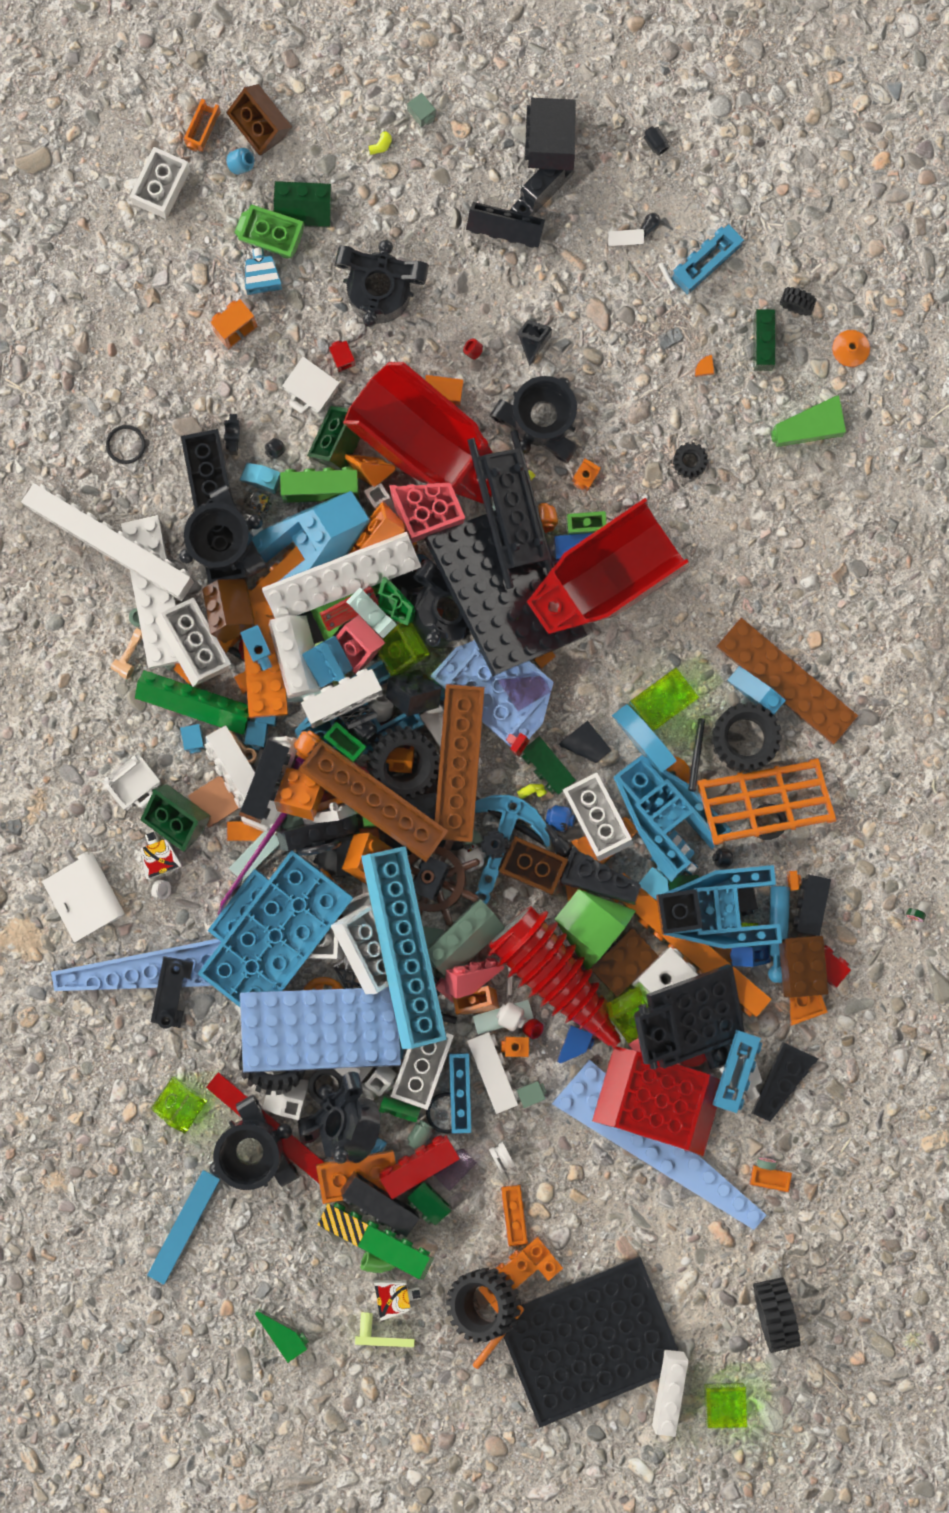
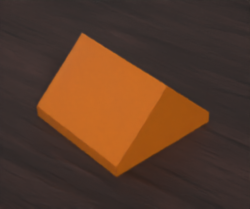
[345,454,395,487]

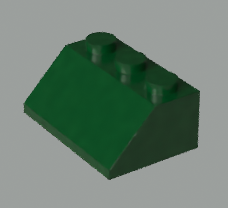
[274,181,332,228]
[307,405,360,470]
[140,784,211,852]

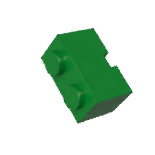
[324,722,366,763]

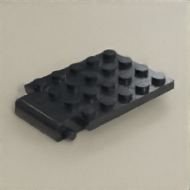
[634,964,745,1069]

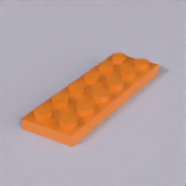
[243,602,288,718]

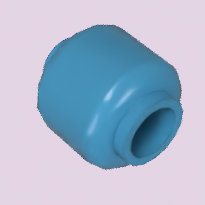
[226,148,255,175]

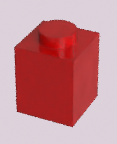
[329,340,356,373]

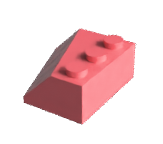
[389,483,465,543]

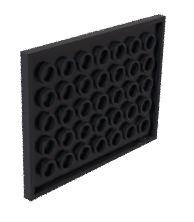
[424,510,588,676]
[495,1255,678,1428]

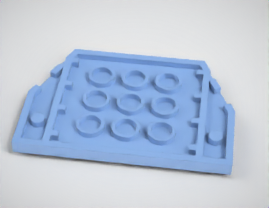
[430,640,554,747]

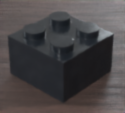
[386,669,442,717]
[656,889,703,934]

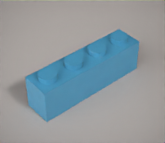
[449,1053,471,1133]

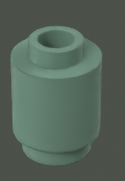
[407,1120,434,1149]

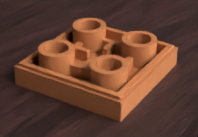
[188,776,240,828]

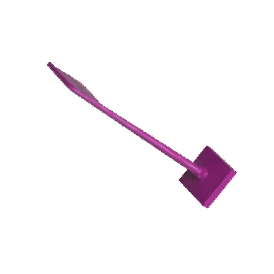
[218,756,326,916]

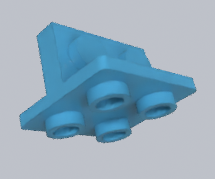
[302,636,353,688]

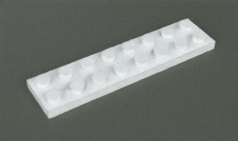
[121,515,179,669]
[262,532,421,619]

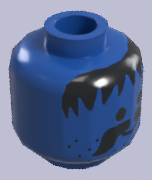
[546,805,575,832]

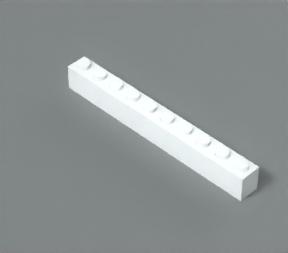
[21,483,194,601]

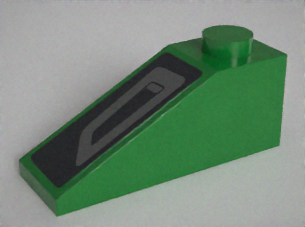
[254,1309,309,1363]

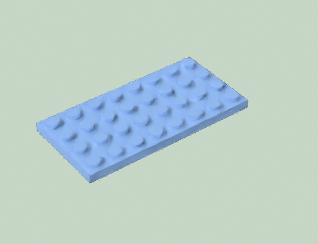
[240,987,401,1073]

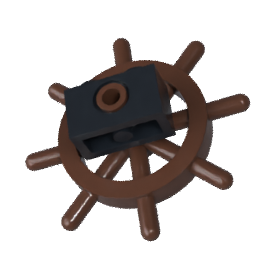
[408,840,480,927]

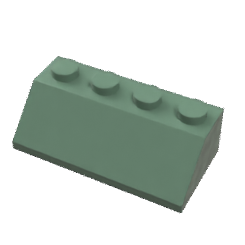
[427,899,505,977]

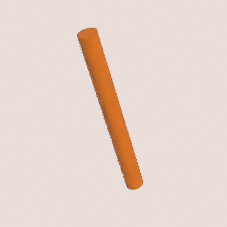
[472,1305,524,1369]

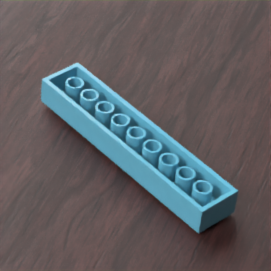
[361,846,447,1049]

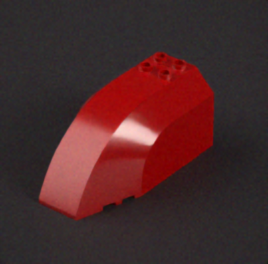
[343,362,493,504]
[527,498,689,634]

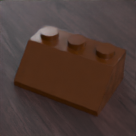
[226,84,292,156]
[202,579,255,643]

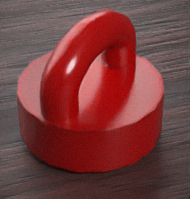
[463,338,483,360]
[522,1019,544,1039]

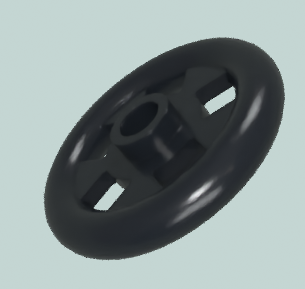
[296,838,342,856]

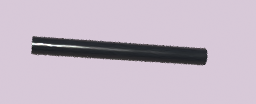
[688,718,705,792]

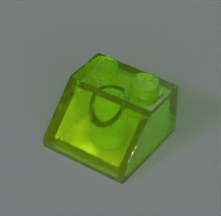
[150,1076,207,1134]

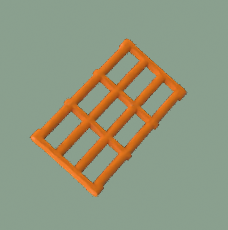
[697,758,836,845]

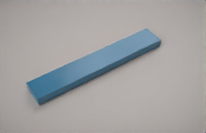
[147,1170,220,1284]

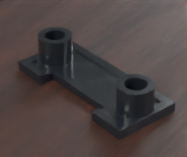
[150,956,194,1029]

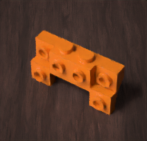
[478,1236,563,1313]

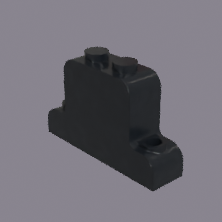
[510,169,574,216]

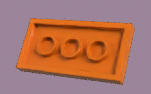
[316,1150,396,1204]

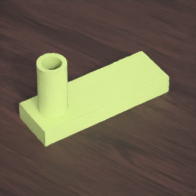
[355,1312,415,1347]

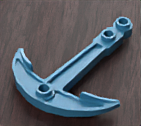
[475,795,550,904]

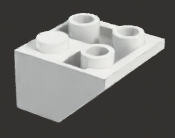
[262,1071,309,1120]

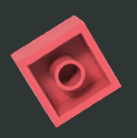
[336,615,385,673]

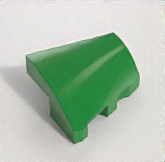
[378,577,415,626]
[379,1093,421,1122]

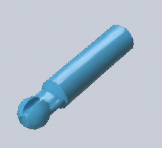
[768,886,790,983]

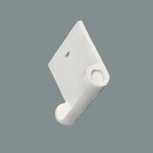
[42,852,125,942]

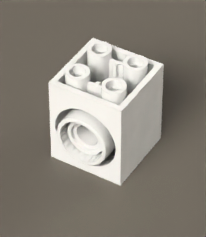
[631,947,697,999]

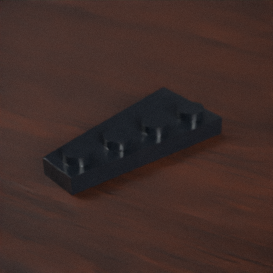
[561,847,641,905]
[751,1042,819,1122]

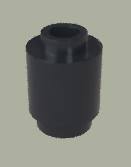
[643,126,670,156]

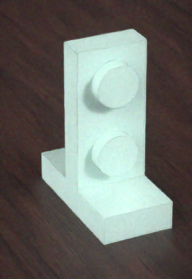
[346,588,397,638]

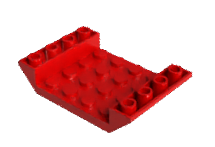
[592,1046,720,1156]

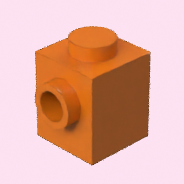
[501,1036,529,1057]

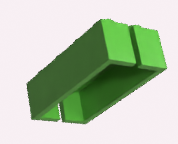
[280,467,359,503]

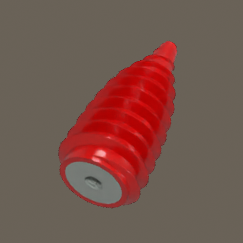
[488,906,621,1048]

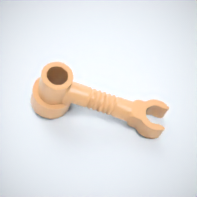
[111,628,143,680]
[219,728,257,765]

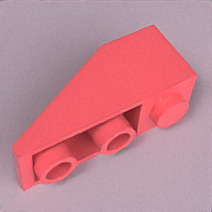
[445,958,504,998]

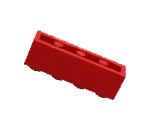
[379,1135,460,1199]

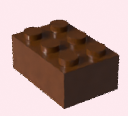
[499,836,568,896]
[590,928,659,997]
[779,936,829,998]

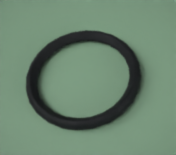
[106,425,146,464]
[426,1092,452,1134]

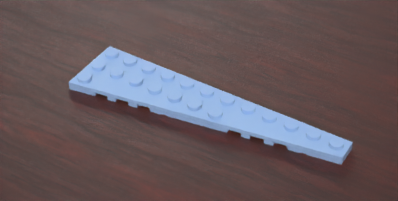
[51,939,291,991]
[551,1059,766,1230]

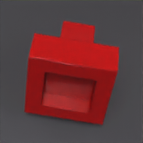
[506,733,530,757]

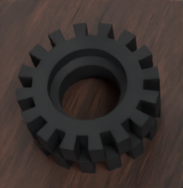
[780,287,817,316]
[673,442,708,479]

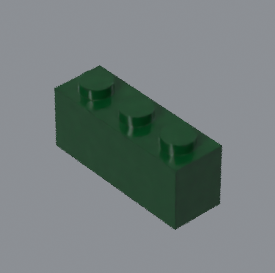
[753,309,775,371]
[521,736,576,796]

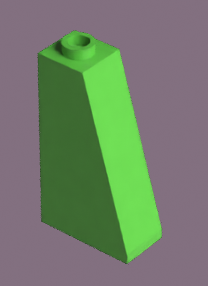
[771,395,846,447]

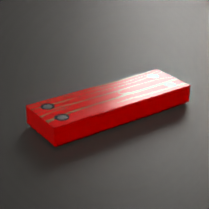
[319,586,379,631]

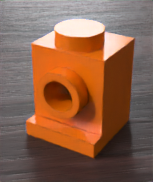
[572,458,601,491]
[386,746,414,773]

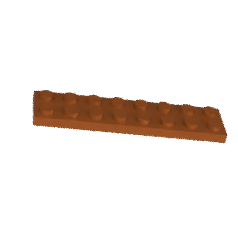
[716,618,859,745]
[435,684,485,842]
[299,740,448,862]

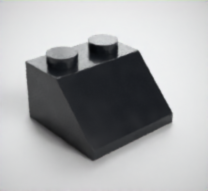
[318,837,354,877]

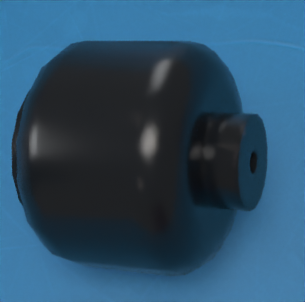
[265,438,285,459]
[712,848,733,868]

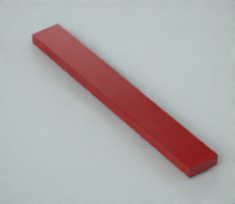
[206,1072,325,1184]

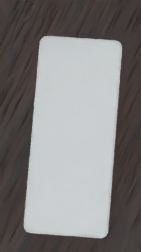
[608,229,644,246]

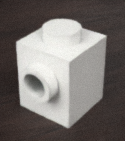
[364,1066,397,1097]

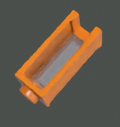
[184,99,221,152]

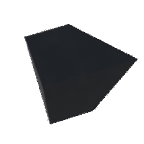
[517,319,552,366]

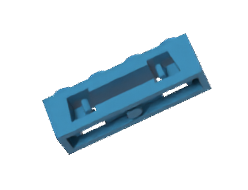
[672,224,744,295]
[712,1030,762,1113]

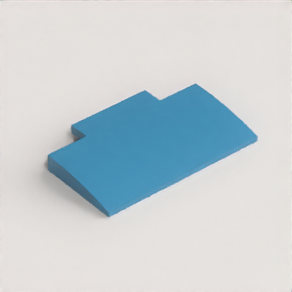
[198,850,354,1007]

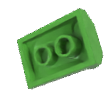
[234,204,304,259]

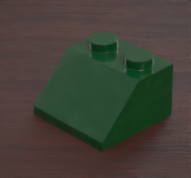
[407,1180,452,1226]

